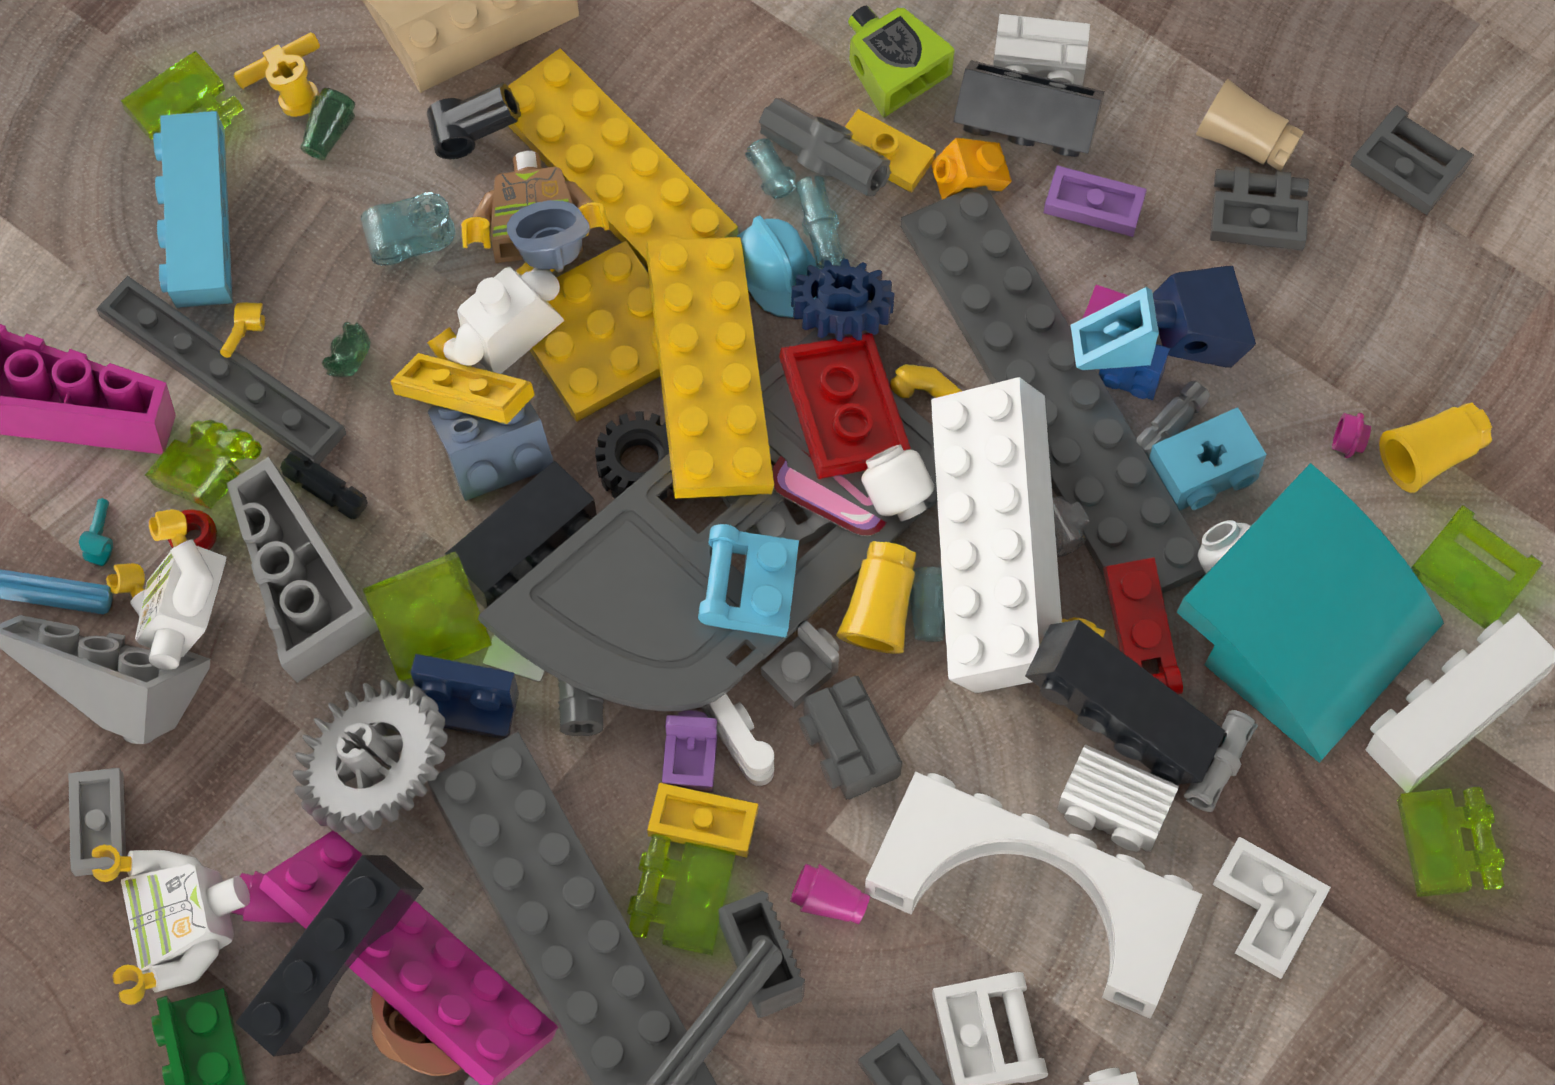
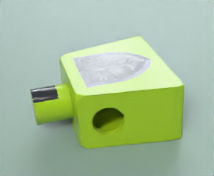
[848,5,955,118]

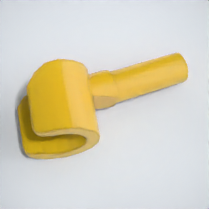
[220,302,265,358]

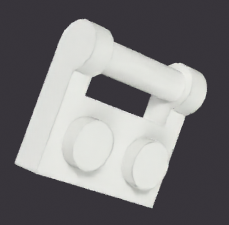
[932,972,1048,1085]

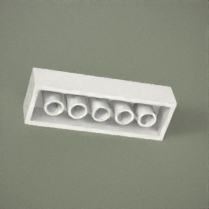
[931,377,1062,693]

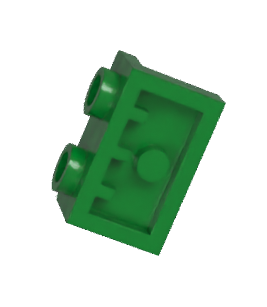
[151,988,247,1085]

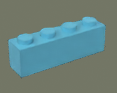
[153,111,233,308]

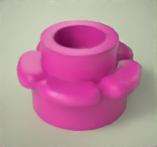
[1332,412,1371,458]

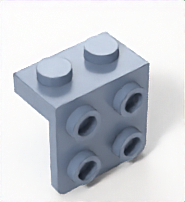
[428,401,554,501]

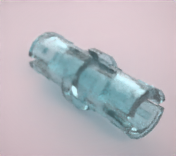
[796,176,845,269]

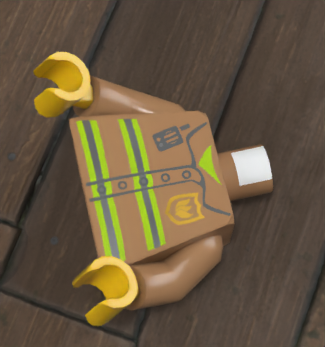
[461,151,609,263]

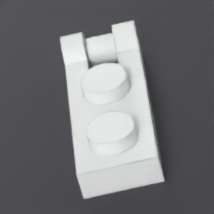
[702,694,774,786]

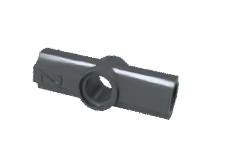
[759,98,891,196]

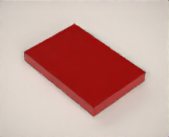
[779,333,911,479]

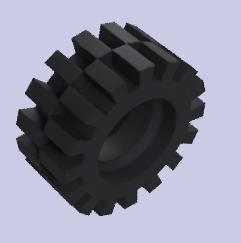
[595,411,674,501]

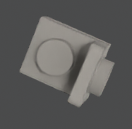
[761,621,839,709]

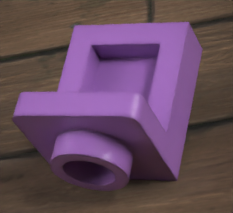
[662,710,718,793]

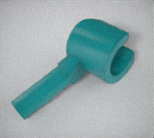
[79,498,113,566]

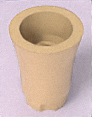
[1196,79,1304,171]

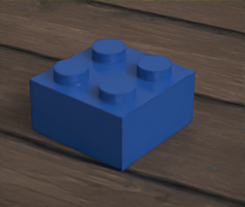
[1099,344,1170,400]

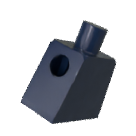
[1153,266,1256,368]

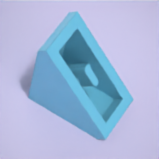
[1071,287,1159,370]

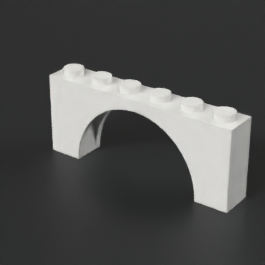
[865,771,1202,1019]

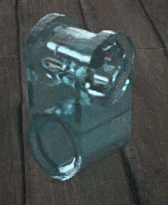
[360,192,455,266]

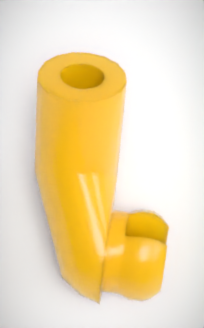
[890,364,962,398]

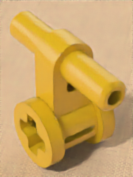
[233,32,320,117]

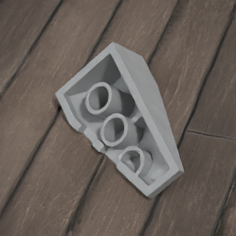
[0,615,211,744]

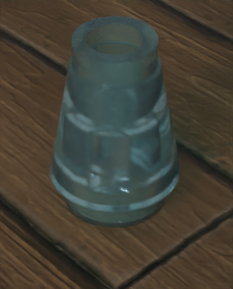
[910,567,946,642]

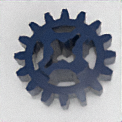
[791,259,894,341]

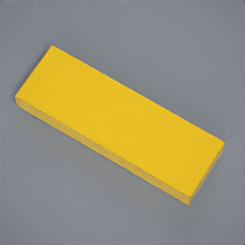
[390,353,535,424]

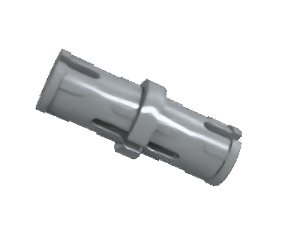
[1184,710,1258,812]

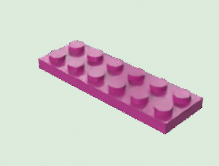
[259,830,559,1085]

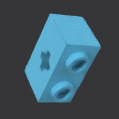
[1149,407,1267,510]

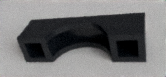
[236,855,424,1057]

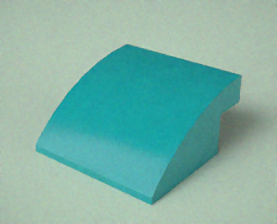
[1176,463,1444,763]

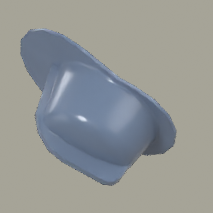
[507,200,590,273]

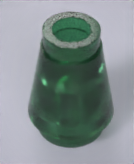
[300,88,356,160]

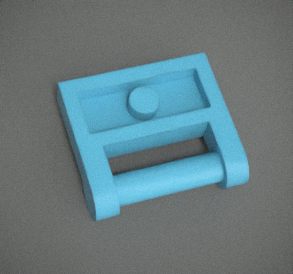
[698,524,799,637]

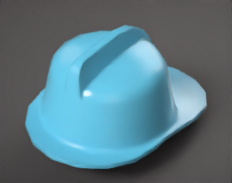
[737,215,820,318]

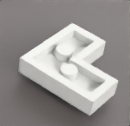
[1213,837,1331,979]

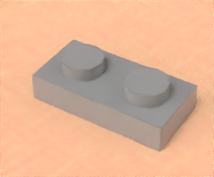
[68,768,126,876]

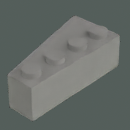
[227,457,381,683]

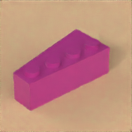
[0,324,176,455]

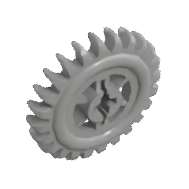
[293,679,448,834]

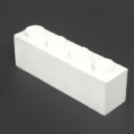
[1365,613,1555,794]

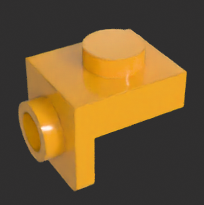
[932,138,1012,200]

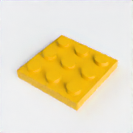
[529,241,660,422]

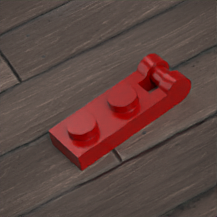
[1103,557,1183,695]

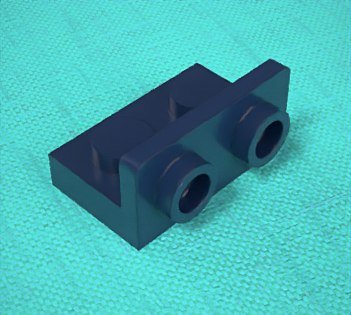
[411,654,519,739]

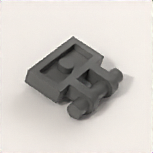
[1210,166,1309,250]

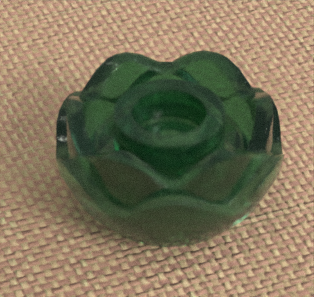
[322,322,371,378]

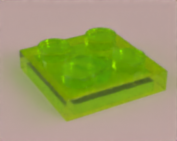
[362,551,492,681]

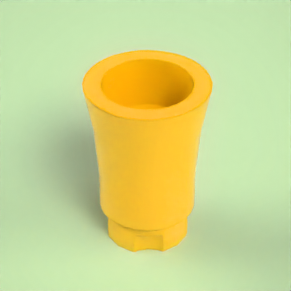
[1379,402,1492,493]
[836,541,917,654]

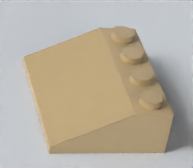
[362,0,579,93]

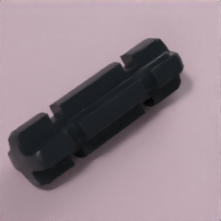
[280,451,368,519]

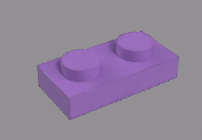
[1043,165,1147,237]

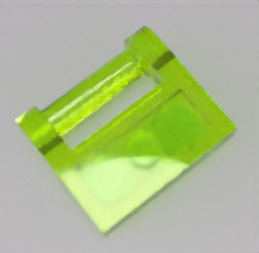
[1411,505,1544,629]

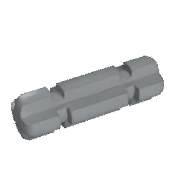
[1136,381,1210,458]

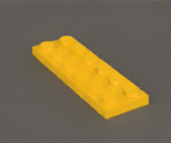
[508,48,738,269]
[646,237,774,499]

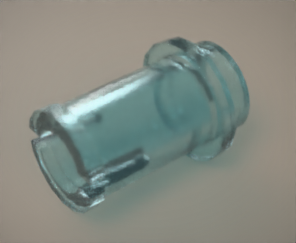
[745,138,796,199]

